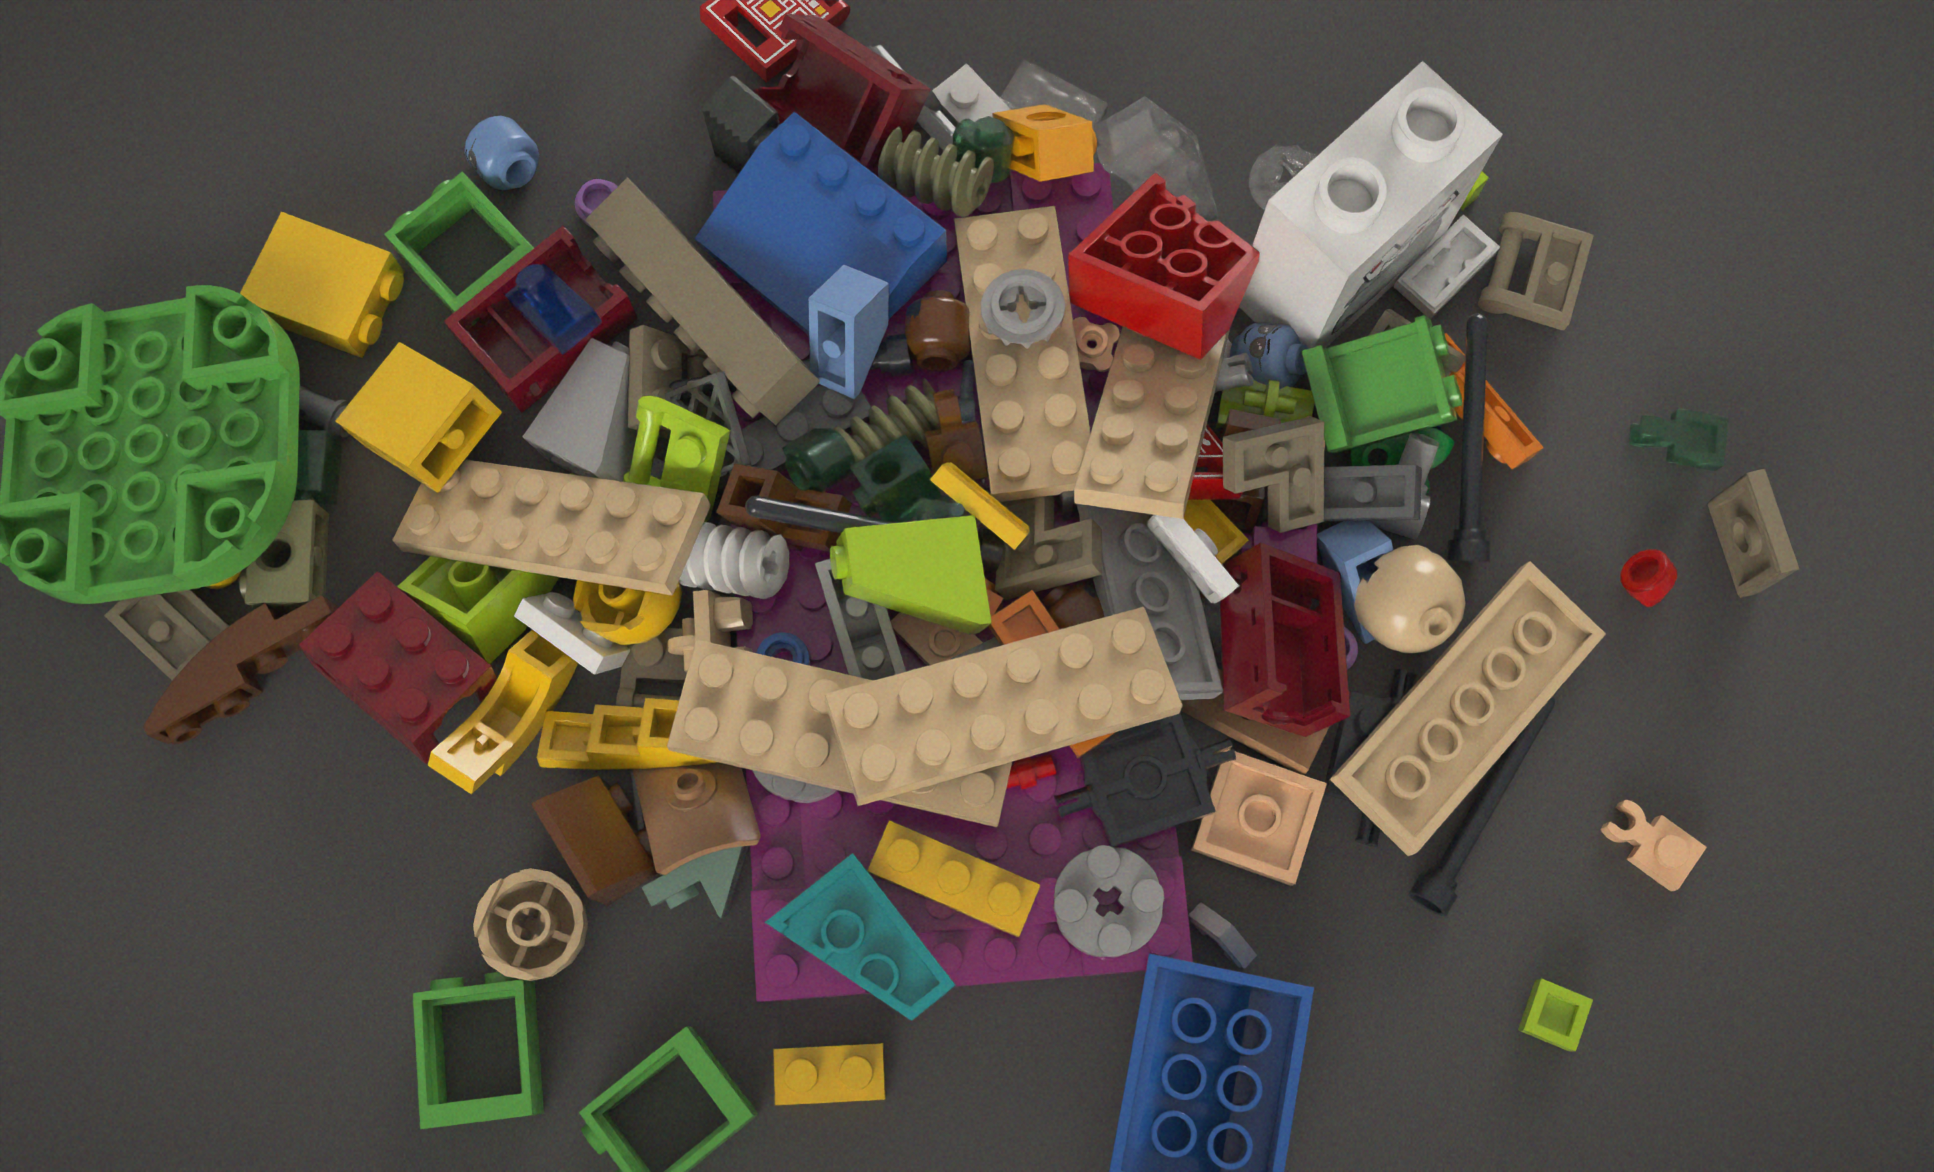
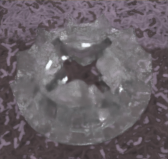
[1249,143,1317,211]

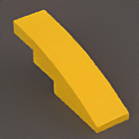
[537,698,716,770]

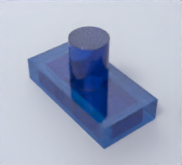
[505,263,602,355]

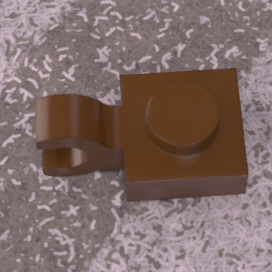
[924,389,988,488]

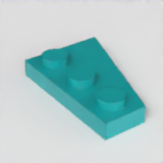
[765,853,956,1021]

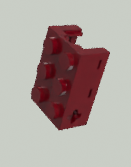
[753,14,931,177]
[444,225,637,413]
[1220,542,1350,737]
[299,571,497,765]

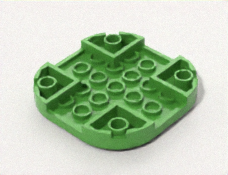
[0,285,300,604]

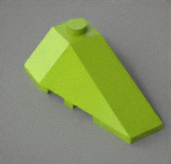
[397,473,575,664]

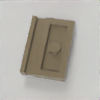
[104,589,230,681]

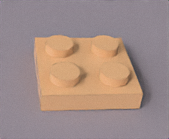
[1191,749,1327,886]

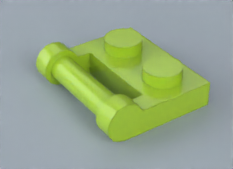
[622,396,731,522]

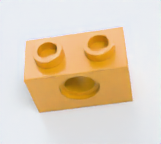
[992,104,1097,181]

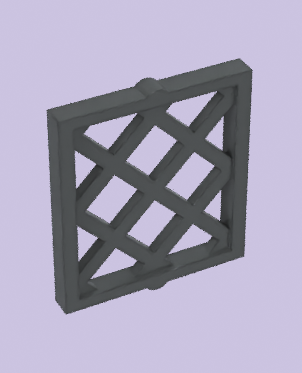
[665,371,751,476]

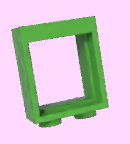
[384,172,534,326]
[413,972,544,1129]
[579,1026,759,1172]

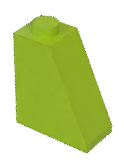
[830,515,992,634]

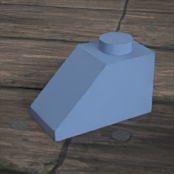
[808,265,889,399]
[1317,521,1393,644]

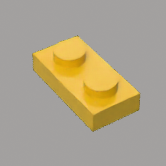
[773,1043,886,1105]

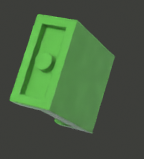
[1301,315,1463,454]

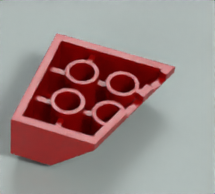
[1068,173,1260,360]

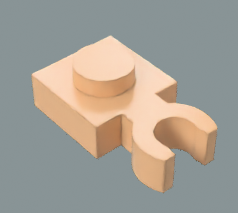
[1601,800,1707,891]

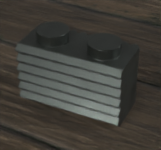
[702,76,780,174]

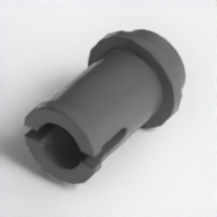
[299,386,350,438]

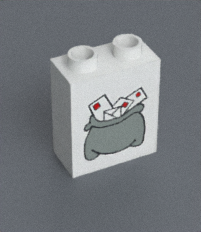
[1239,61,1503,349]

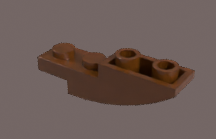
[143,595,339,744]

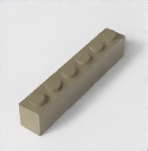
[585,177,820,425]

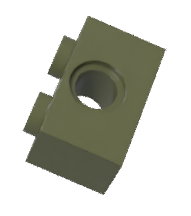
[239,500,329,614]

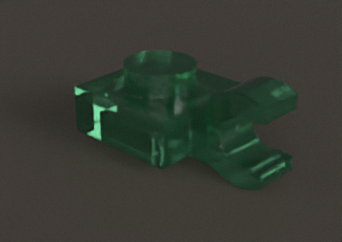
[1629,408,1729,471]

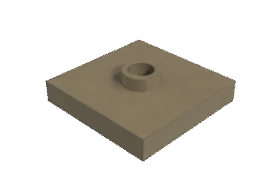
[1707,469,1799,598]

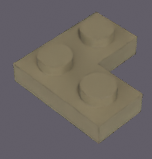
[1223,417,1324,533]
[995,495,1102,600]

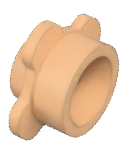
[1073,317,1120,372]

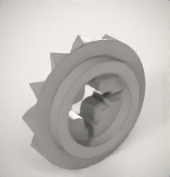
[981,269,1065,349]

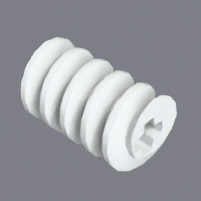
[679,522,789,599]

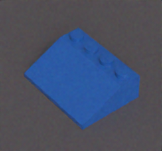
[695,112,947,335]
[1109,953,1314,1172]

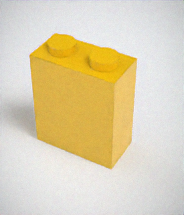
[240,212,404,358]
[335,342,502,493]

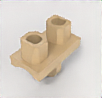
[668,590,753,672]

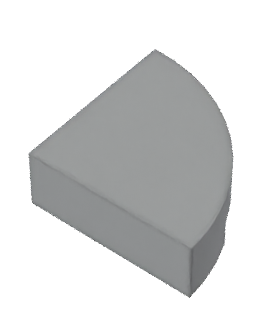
[1188,902,1257,969]

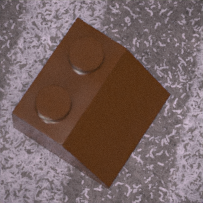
[531,776,658,906]

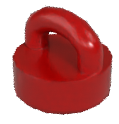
[1620,549,1677,607]

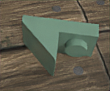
[642,846,748,918]

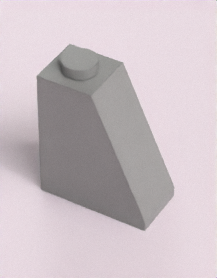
[523,338,638,482]

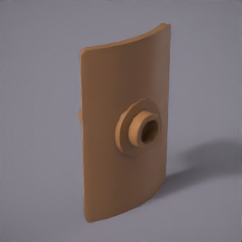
[632,762,761,875]

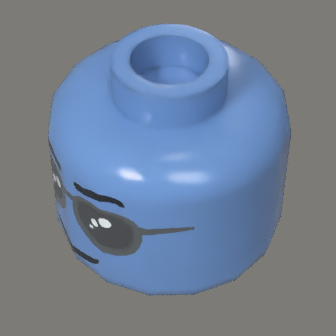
[464,115,539,191]
[1230,323,1309,389]

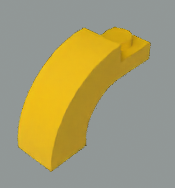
[428,630,578,795]

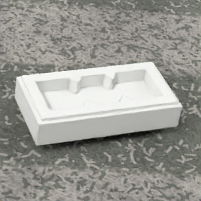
[1394,215,1500,320]
[1147,515,1239,604]

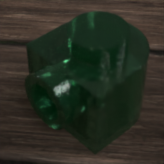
[953,116,1014,183]
[782,428,856,492]

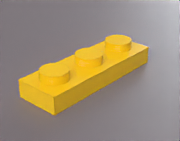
[867,820,1040,937]

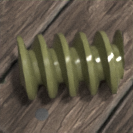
[878,126,994,217]
[833,378,940,482]

